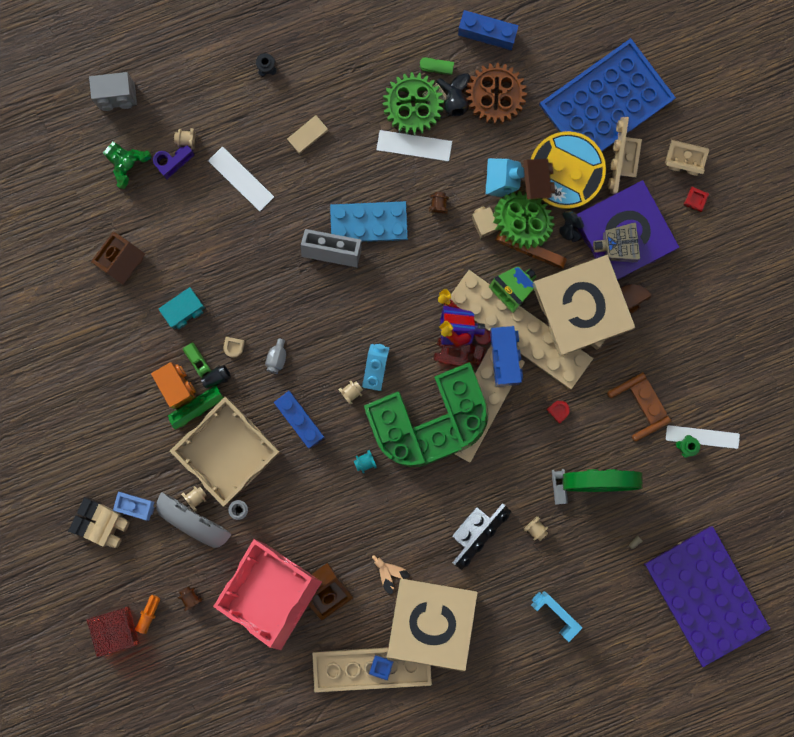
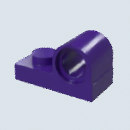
[153,145,195,179]

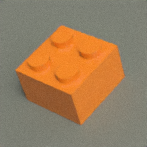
[151,362,196,409]

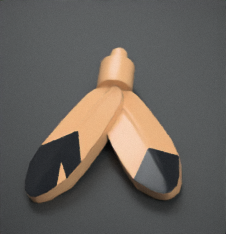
[372,555,410,594]

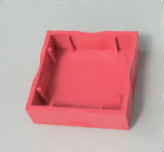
[213,539,322,650]

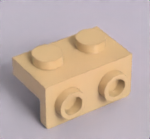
[665,140,709,176]

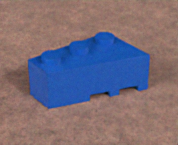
[490,326,523,387]

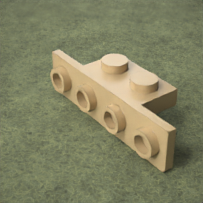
[608,117,642,194]

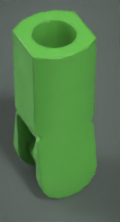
[420,58,454,75]
[183,343,211,378]

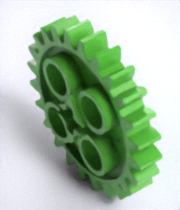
[383,72,444,135]
[493,191,554,249]

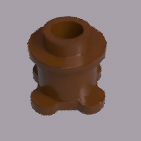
[429,192,449,214]
[178,586,202,611]

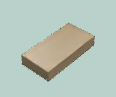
[287,115,328,155]

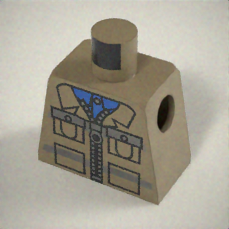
[593,223,640,262]

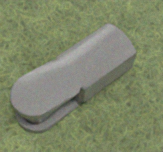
[552,469,568,505]

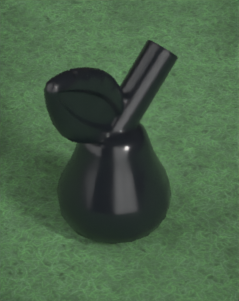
[436,73,470,117]

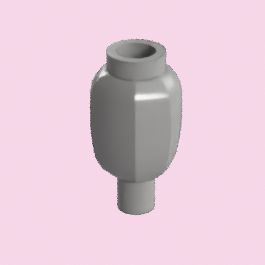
[265,338,286,374]

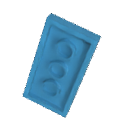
[330,201,407,242]

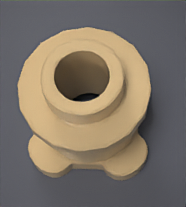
[174,128,196,150]
[338,381,363,405]
[181,486,207,512]
[523,517,548,541]

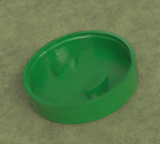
[563,469,643,492]

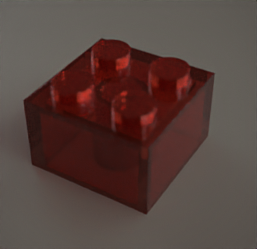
[86,606,139,657]

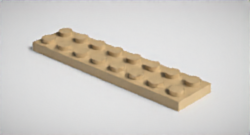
[449,270,593,390]

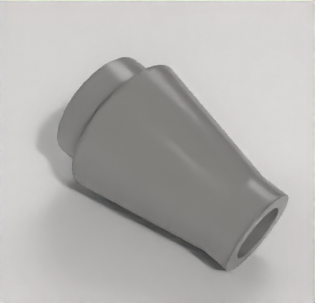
[228,500,248,520]

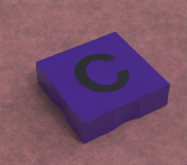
[576,180,679,281]

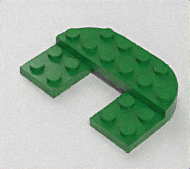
[364,362,489,467]

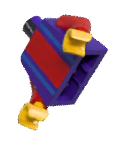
[438,289,485,346]

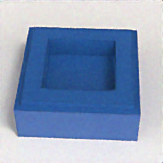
[369,655,394,681]

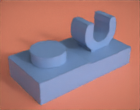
[113,492,155,521]

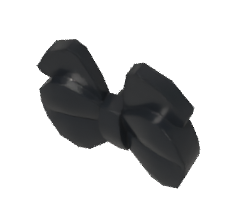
[559,210,584,242]

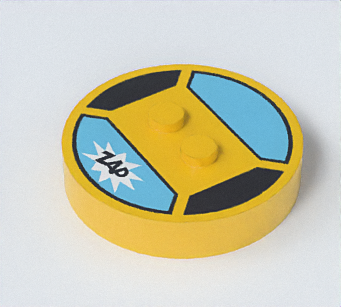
[531,131,606,209]

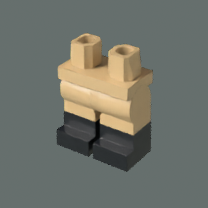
[68,497,130,548]

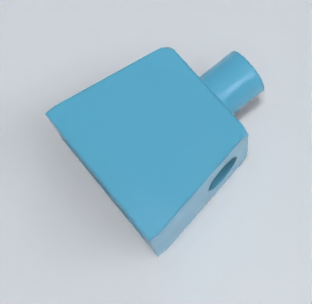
[486,158,525,197]

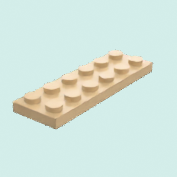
[455,345,525,463]
[313,647,432,692]

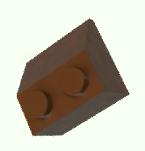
[523,159,555,200]
[91,231,145,284]
[308,563,353,620]

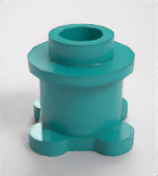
[354,450,377,473]

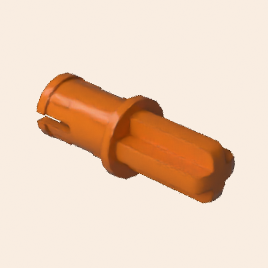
[135,595,160,634]

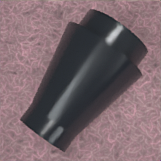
[201,365,231,389]

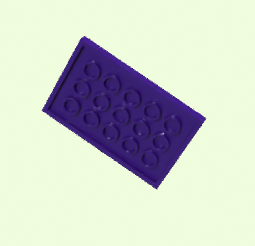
[644,526,770,667]

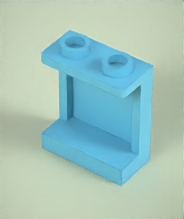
[531,591,582,642]

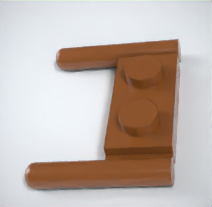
[607,372,671,442]

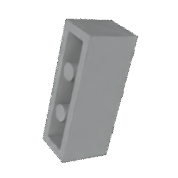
[301,229,361,267]

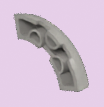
[157,492,231,548]

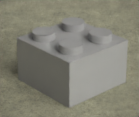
[89,72,137,111]

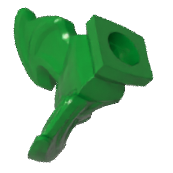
[103,142,152,189]

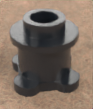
[256,53,277,77]

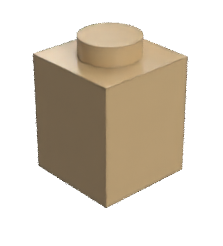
[472,207,498,239]

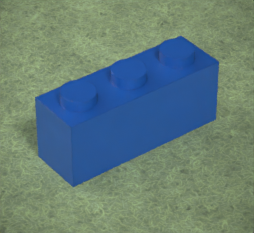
[458,10,519,50]
[274,391,325,449]

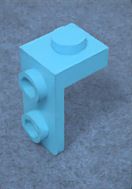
[362,344,389,391]

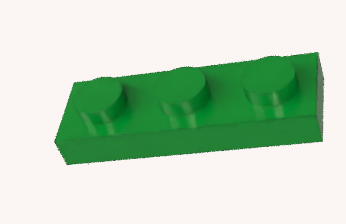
[168,385,223,430]

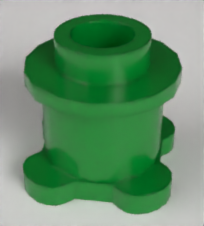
[676,435,700,458]

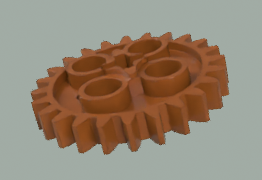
[466,63,527,125]

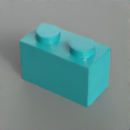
[159,287,205,330]

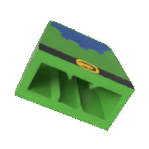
[489,267,536,313]

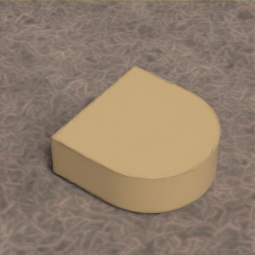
[224,337,245,358]

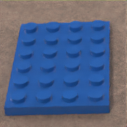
[539,38,676,152]

